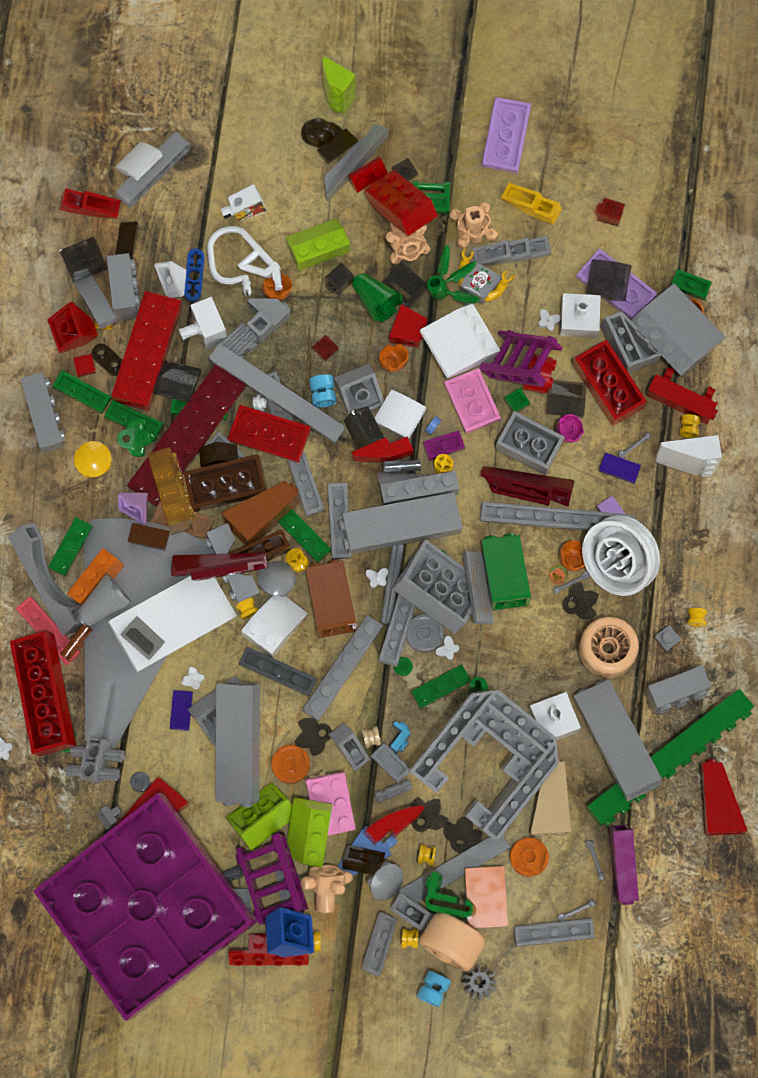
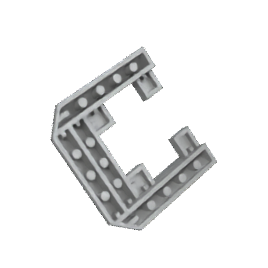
[409,689,558,841]

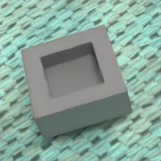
[654,625,682,653]

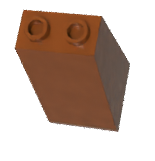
[222,481,299,546]
[306,560,356,639]

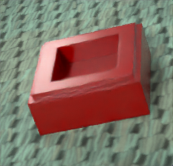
[73,354,96,377]

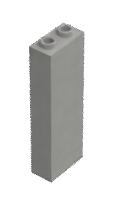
[338,492,463,555]
[574,679,662,801]
[215,682,260,807]

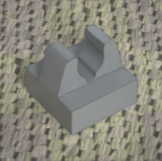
[97,805,122,831]

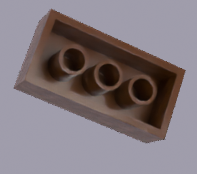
[184,454,268,512]

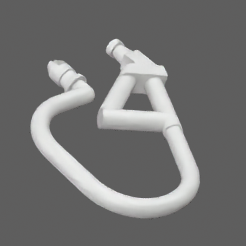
[207,226,282,297]

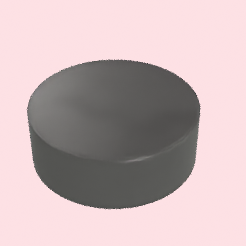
[130,772,150,792]

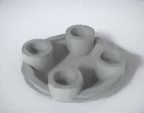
[258,561,296,597]
[367,862,403,901]

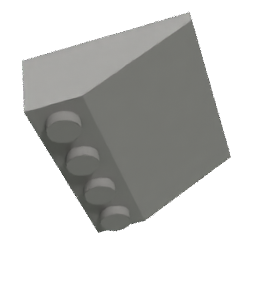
[631,283,726,377]
[393,540,472,634]

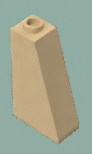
[530,759,571,837]

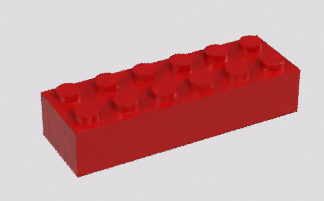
[111,291,183,412]
[10,631,76,756]

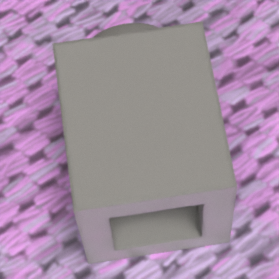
[247,312,274,343]

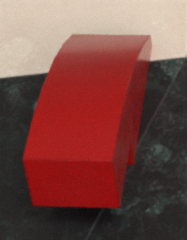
[59,188,121,219]
[352,436,413,463]
[364,805,425,845]

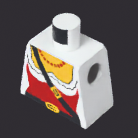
[221,184,267,221]

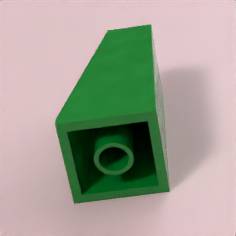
[481,533,531,611]

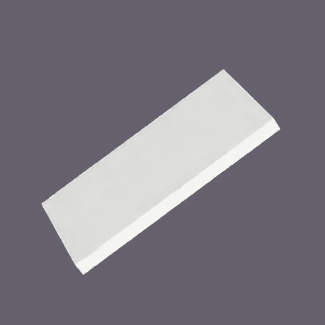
[108,576,237,672]

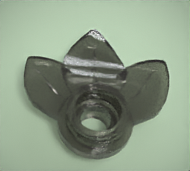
[562,582,599,619]
[295,718,332,756]
[411,797,448,832]
[443,816,482,853]

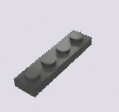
[239,647,317,697]

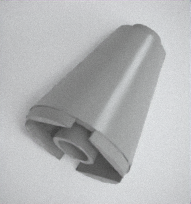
[77,574,132,626]

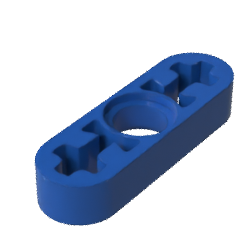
[184,249,205,303]

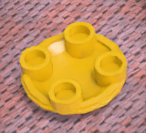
[74,441,112,478]

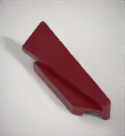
[480,466,575,507]
[171,553,268,581]

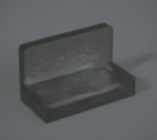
[344,406,385,449]

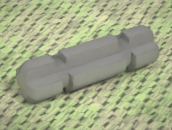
[374,780,412,803]

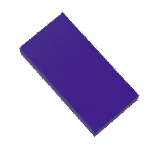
[599,452,641,484]
[170,690,193,731]

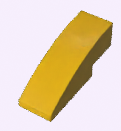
[501,182,562,225]

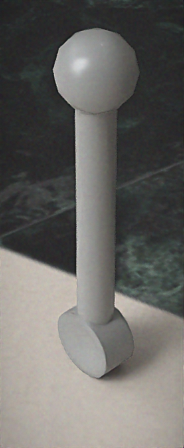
[618,432,651,459]
[553,572,590,594]
[586,840,605,880]
[558,900,596,922]

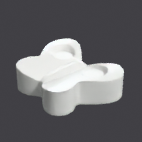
[538,309,561,332]
[366,568,388,588]
[435,636,459,661]
[181,666,205,689]
[0,738,13,760]

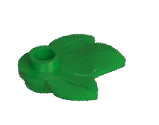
[117,419,155,457]

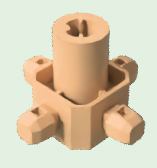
[449,202,498,249]
[386,223,431,264]
[301,865,353,913]

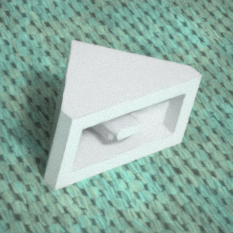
[154,261,186,298]

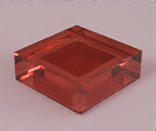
[312,335,339,362]

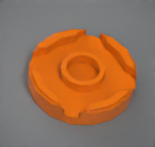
[271,745,310,784]
[509,837,549,877]

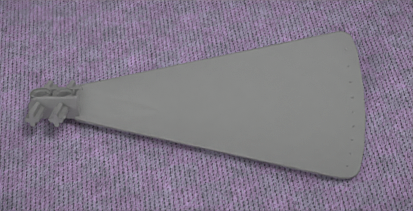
[65,518,215,784]

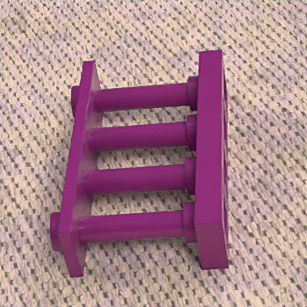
[479,330,563,387]
[236,833,309,925]

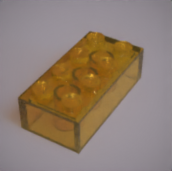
[148,447,195,535]

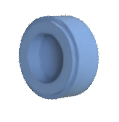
[425,416,441,435]

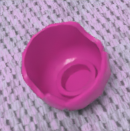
[556,414,584,443]

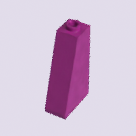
[608,824,639,905]

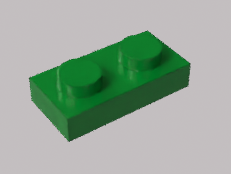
[671,269,712,301]

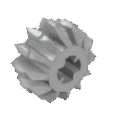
[462,966,497,1000]

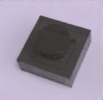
[392,158,418,181]

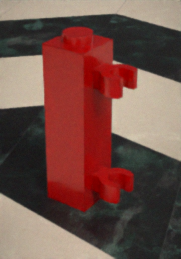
[646,367,719,425]

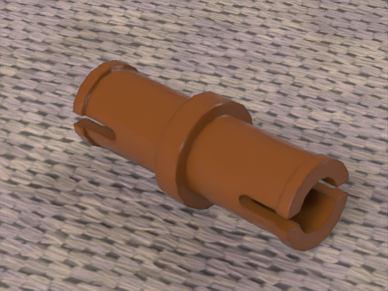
[60,624,93,661]

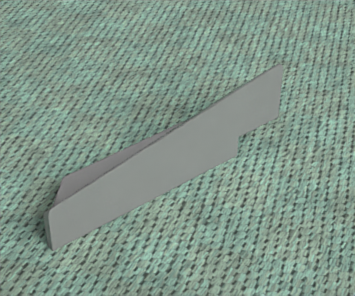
[325,124,388,201]

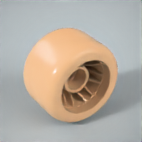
[579,617,639,679]
[420,912,486,971]

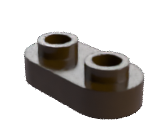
[92,344,122,376]

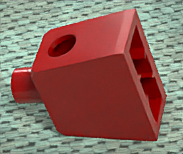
[389,305,428,348]

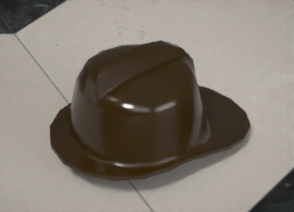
[301,118,343,148]

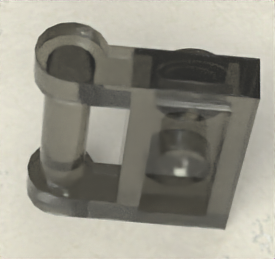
[382,262,427,309]

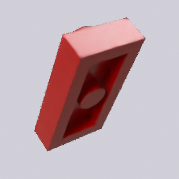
[348,156,388,193]

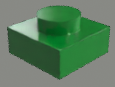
[504,388,530,413]

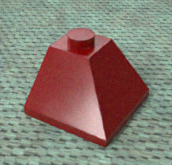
[47,302,98,353]

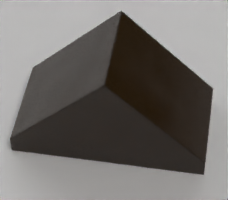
[199,442,238,467]

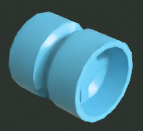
[309,375,337,408]
[416,971,451,1007]

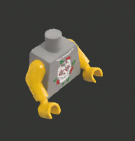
[458,248,515,306]

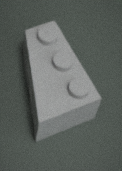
[600,311,662,373]

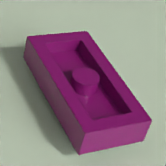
[423,430,465,461]

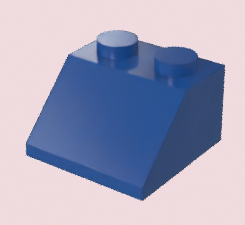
[265,907,314,957]

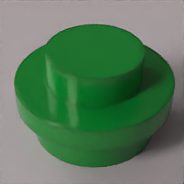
[393,657,413,676]

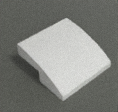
[115,142,163,181]
[373,390,427,439]

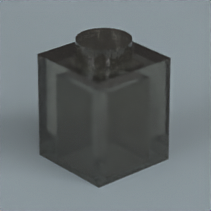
[325,263,354,296]

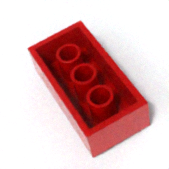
[364,170,438,236]
[573,339,647,426]

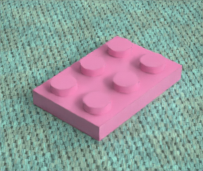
[444,368,501,434]
[306,772,356,835]

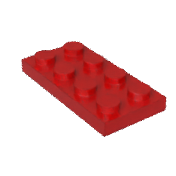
[227,405,312,463]

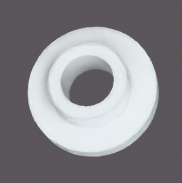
[253,394,267,412]

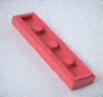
[16,596,81,666]

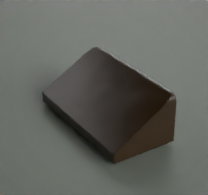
[317,128,358,164]
[115,221,139,260]
[342,845,385,875]

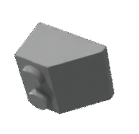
[334,364,384,419]

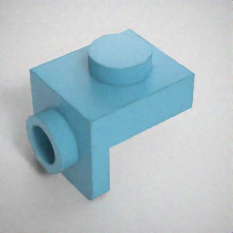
[390,721,411,754]

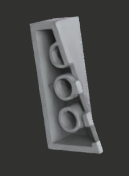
[376,471,459,505]

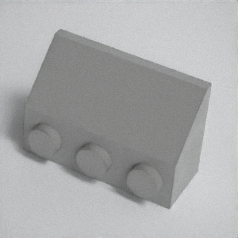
[188,676,261,746]

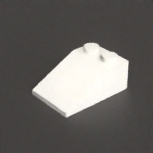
[241,595,308,658]

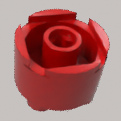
[521,353,557,394]

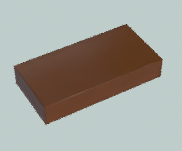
[128,523,170,551]

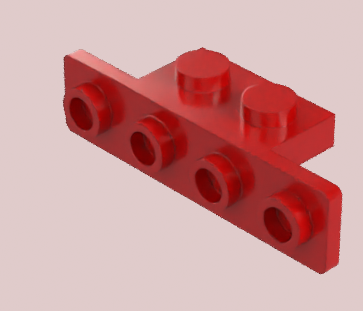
[228,934,309,966]

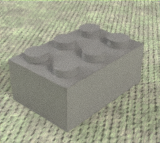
[107,253,140,321]
[495,411,565,475]
[644,665,712,716]

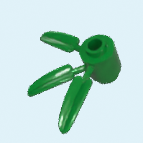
[427,245,480,303]

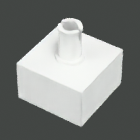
[560,293,601,338]
[179,297,227,350]
[529,692,581,740]

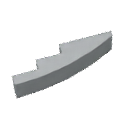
[472,235,552,266]
[72,271,117,329]

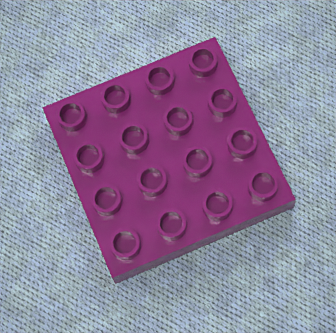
[33,793,257,1021]

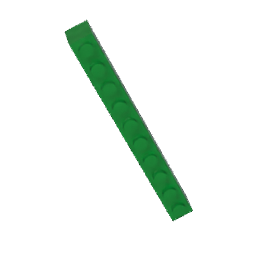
[586,688,754,827]

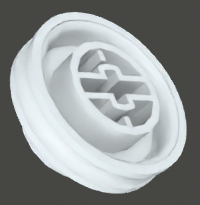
[582,515,660,596]

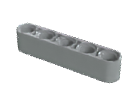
[115,132,191,208]

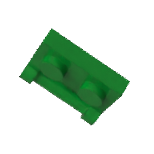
[413,181,450,214]

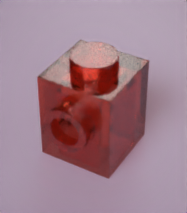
[595,198,625,227]

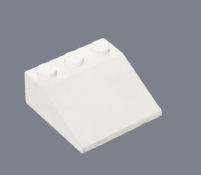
[420,304,500,378]
[655,435,722,477]

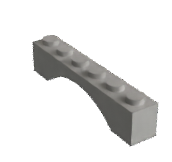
[8,523,82,636]

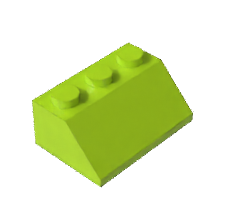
[322,56,356,115]
[285,218,350,271]
[225,782,292,851]
[287,798,333,867]

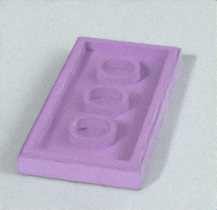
[482,97,531,173]
[576,248,658,320]

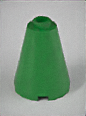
[352,273,403,323]

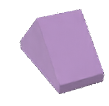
[118,493,148,525]

